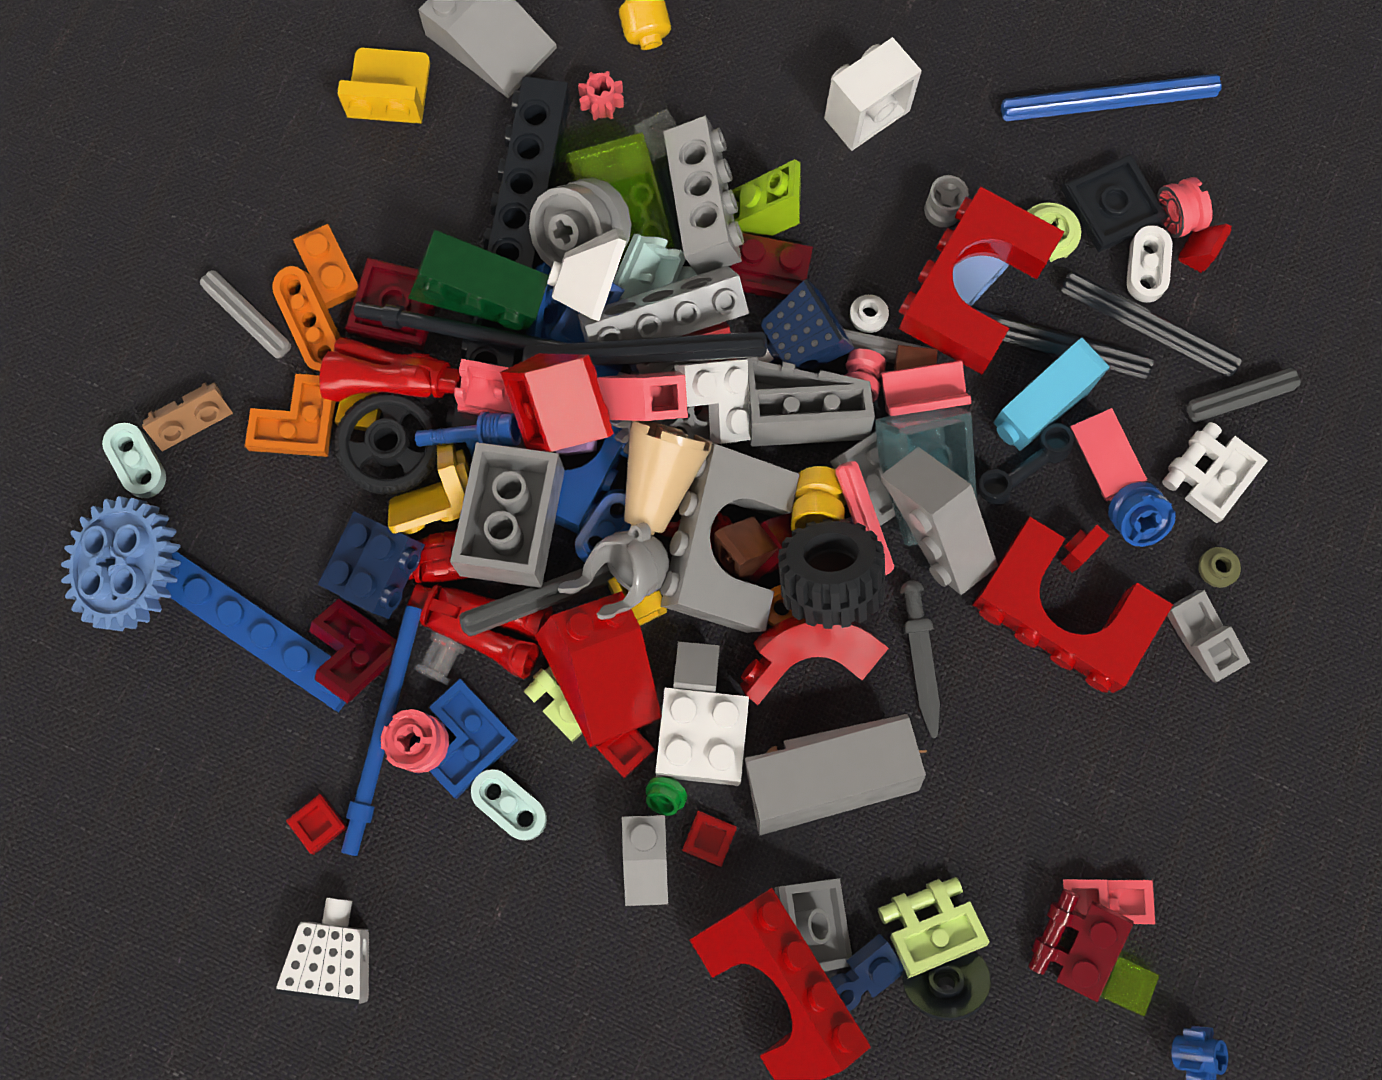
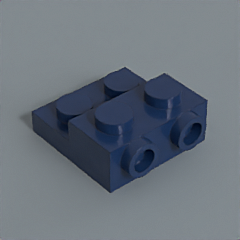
[318,511,425,619]

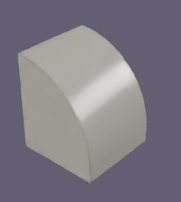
[673,642,720,693]

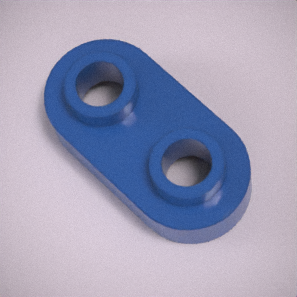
[575,489,631,562]

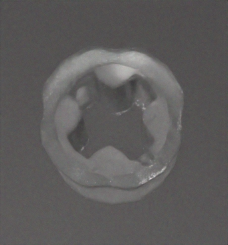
[414,632,466,685]

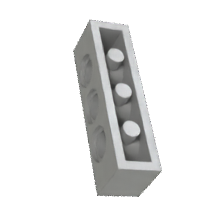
[663,116,744,275]
[577,266,749,342]

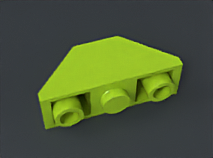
[732,159,801,236]

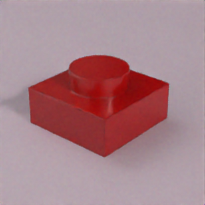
[1061,525,1110,573]

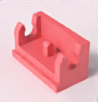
[455,359,514,416]
[1070,408,1147,501]

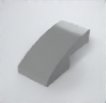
[1167,590,1250,682]

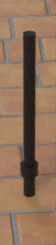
[354,301,566,350]

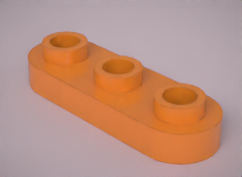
[272,266,340,372]

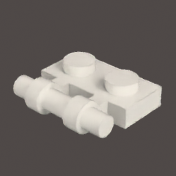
[1162,422,1268,523]

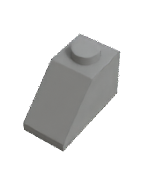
[622,815,668,906]

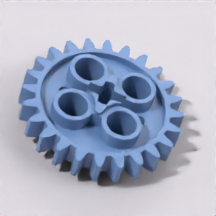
[61,496,181,631]

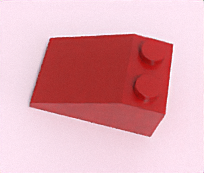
[535,591,662,748]

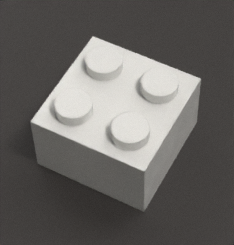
[824,37,922,151]
[655,688,749,786]

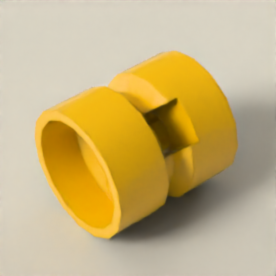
[791,466,846,531]

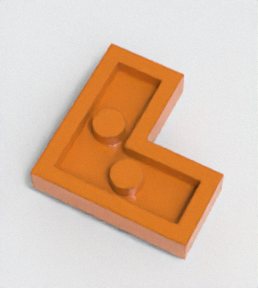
[245,374,336,457]

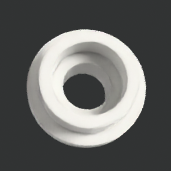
[849,294,889,333]

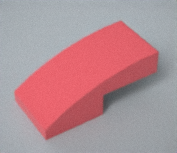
[1063,879,1156,924]

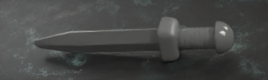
[900,580,940,738]

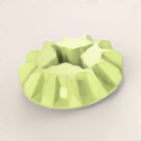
[1027,202,1081,262]

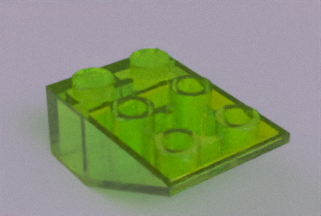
[565,132,674,262]

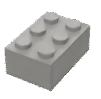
[450,442,565,588]

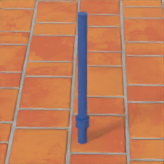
[341,605,422,856]

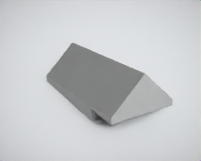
[745,714,926,836]

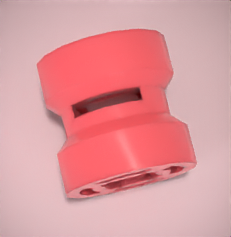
[844,348,887,402]

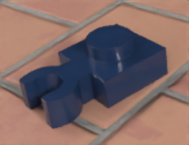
[830,934,904,1011]

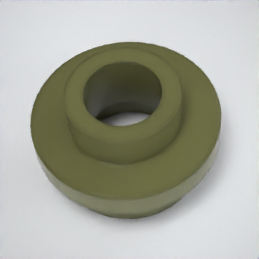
[1198,547,1241,588]

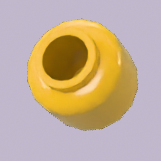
[619,0,671,50]

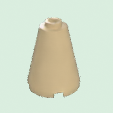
[624,421,713,535]

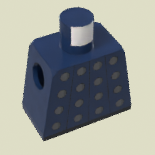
[758,279,855,372]

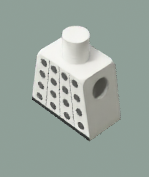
[276,898,369,1004]

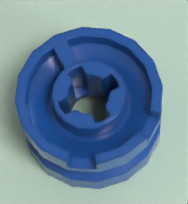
[1108,482,1176,547]

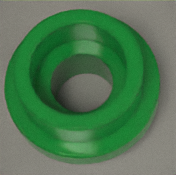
[646,776,687,816]

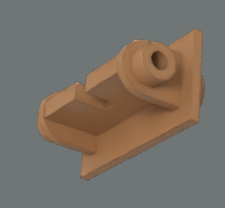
[142,382,233,451]

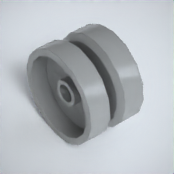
[529,178,632,268]

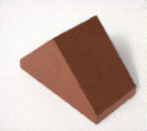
[714,517,778,582]

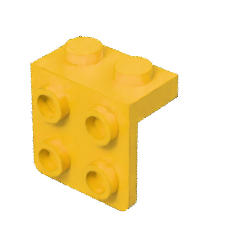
[338,48,430,124]
[388,443,470,535]

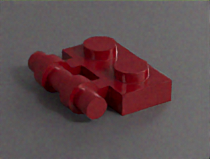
[1028,889,1134,1002]

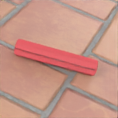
[835,461,894,575]

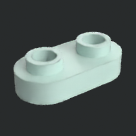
[102,423,166,498]
[471,770,547,841]

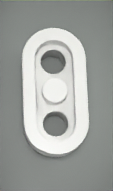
[1127,226,1172,303]

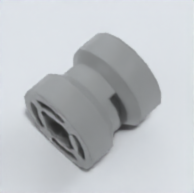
[924,175,969,227]

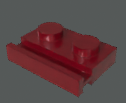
[730,233,813,300]

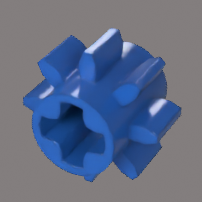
[1171,1026,1228,1080]

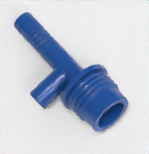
[415,412,522,459]

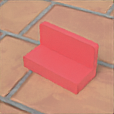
[881,360,972,416]

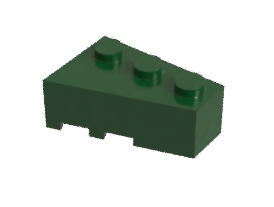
[408,230,549,330]

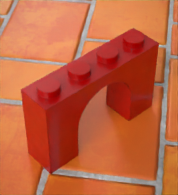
[899,186,1065,374]
[973,517,1173,693]
[690,888,871,1080]

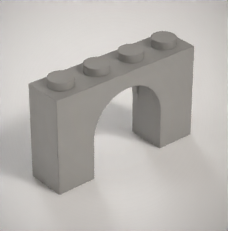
[660,444,800,633]

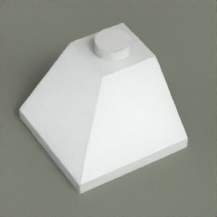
[547,228,627,321]

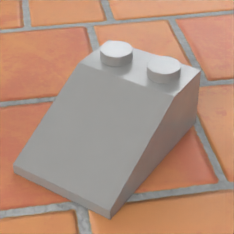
[418,0,557,98]

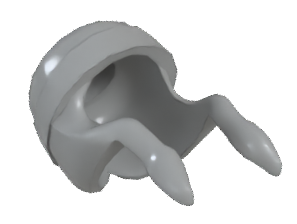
[558,522,669,620]

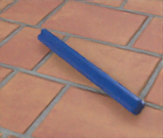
[1001,74,1222,121]

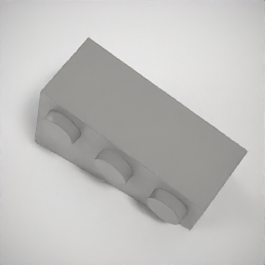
[746,357,875,446]
[880,447,998,595]

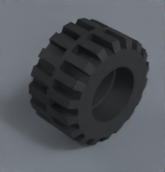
[778,518,886,629]

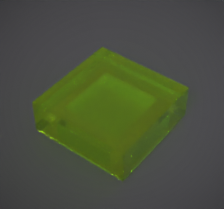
[1100,957,1159,1016]

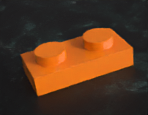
[293,224,359,309]

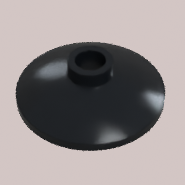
[902,951,991,1021]

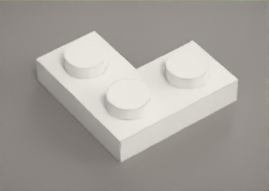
[674,359,751,444]

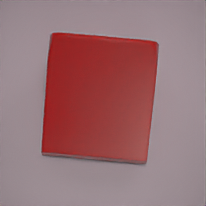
[1178,224,1232,273]

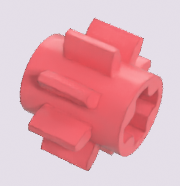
[578,71,624,121]

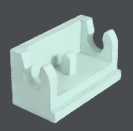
[613,234,686,301]

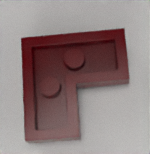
[309,599,397,704]

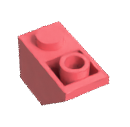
[597,371,688,421]

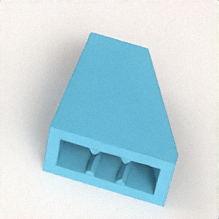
[993,337,1110,451]

